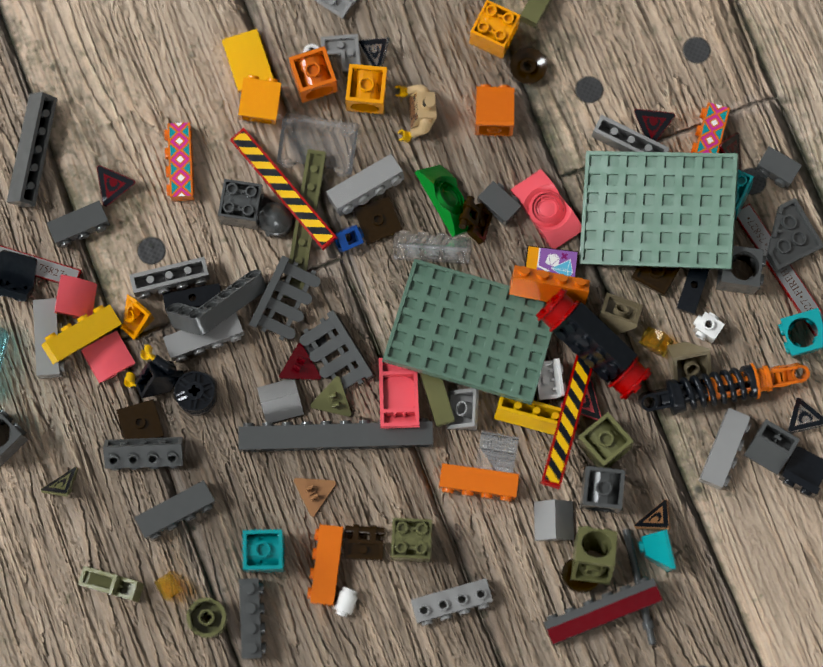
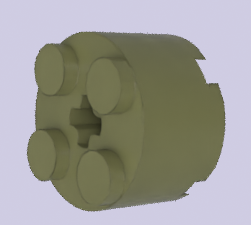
[186,597,228,638]

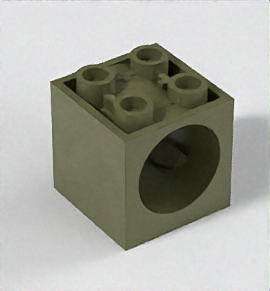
[577,412,634,468]
[391,518,432,562]
[571,526,618,585]

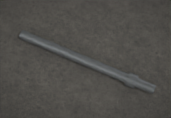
[622,529,657,645]

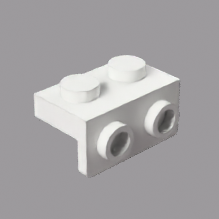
[536,358,566,401]

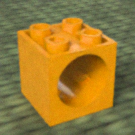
[469,0,521,59]
[345,64,387,115]
[238,75,281,125]

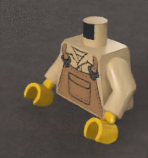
[395,85,437,143]

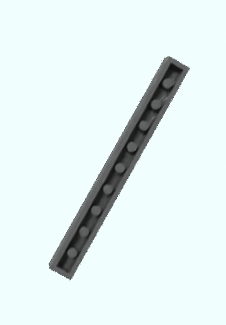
[238,418,433,452]

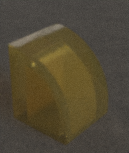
[638,327,674,357]
[154,571,183,601]

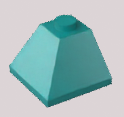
[638,530,676,572]

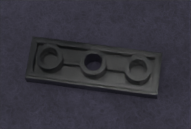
[676,268,710,315]
[163,283,221,311]

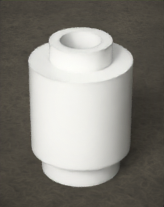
[333,587,358,617]

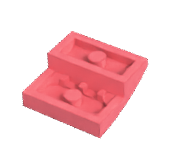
[54,274,97,319]
[81,331,135,384]

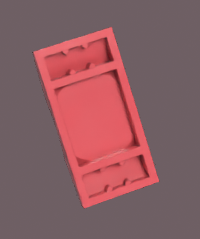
[510,169,582,249]
[379,358,419,429]

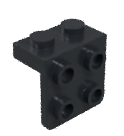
[0,250,37,302]
[779,446,823,498]

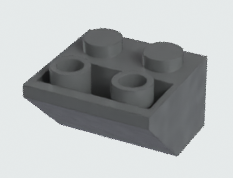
[744,419,800,475]

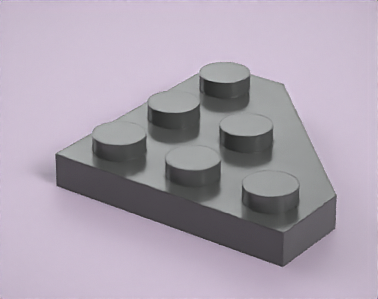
[766,198,823,272]

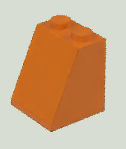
[475,84,514,136]

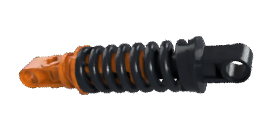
[638,363,810,415]

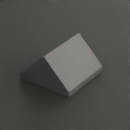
[257,379,304,423]
[446,388,479,431]
[534,499,574,541]

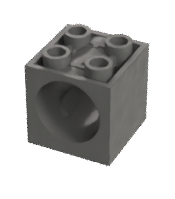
[218,179,264,230]
[716,246,766,295]
[0,409,28,467]
[579,466,625,513]

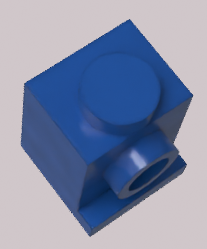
[334,225,364,252]

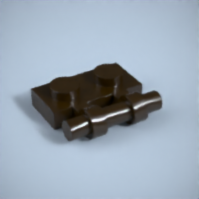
[459,196,493,244]
[343,524,385,561]

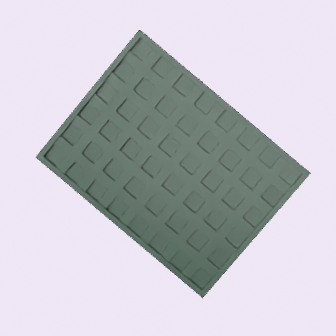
[579,151,739,270]
[382,258,553,405]

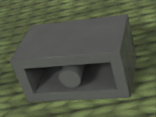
[755,146,802,189]
[477,181,521,226]

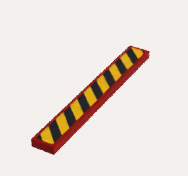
[230,128,337,250]
[540,354,592,489]

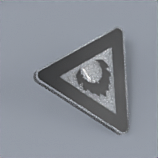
[359,37,389,67]
[787,397,823,434]

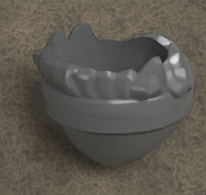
[259,202,294,238]

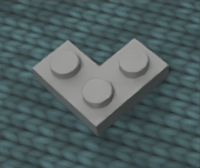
[321,34,361,73]

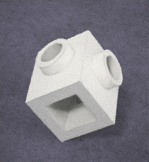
[693,312,725,343]

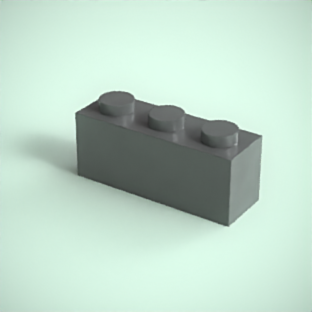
[47,201,110,248]

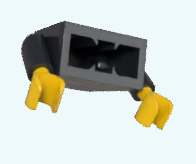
[124,344,184,398]

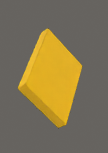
[222,29,273,93]

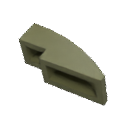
[520,0,552,29]
[419,373,455,427]
[78,566,144,603]

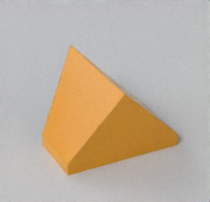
[120,294,155,340]

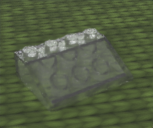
[393,230,471,264]

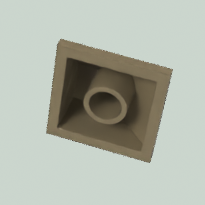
[598,293,643,335]
[667,342,712,383]

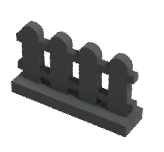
[249,255,321,341]
[300,310,376,394]

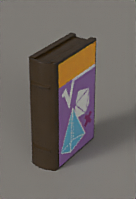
[525,245,579,277]

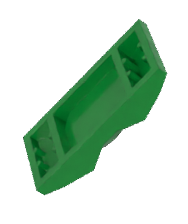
[415,165,472,237]

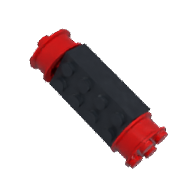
[535,288,652,400]

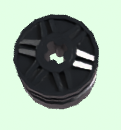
[174,371,217,416]

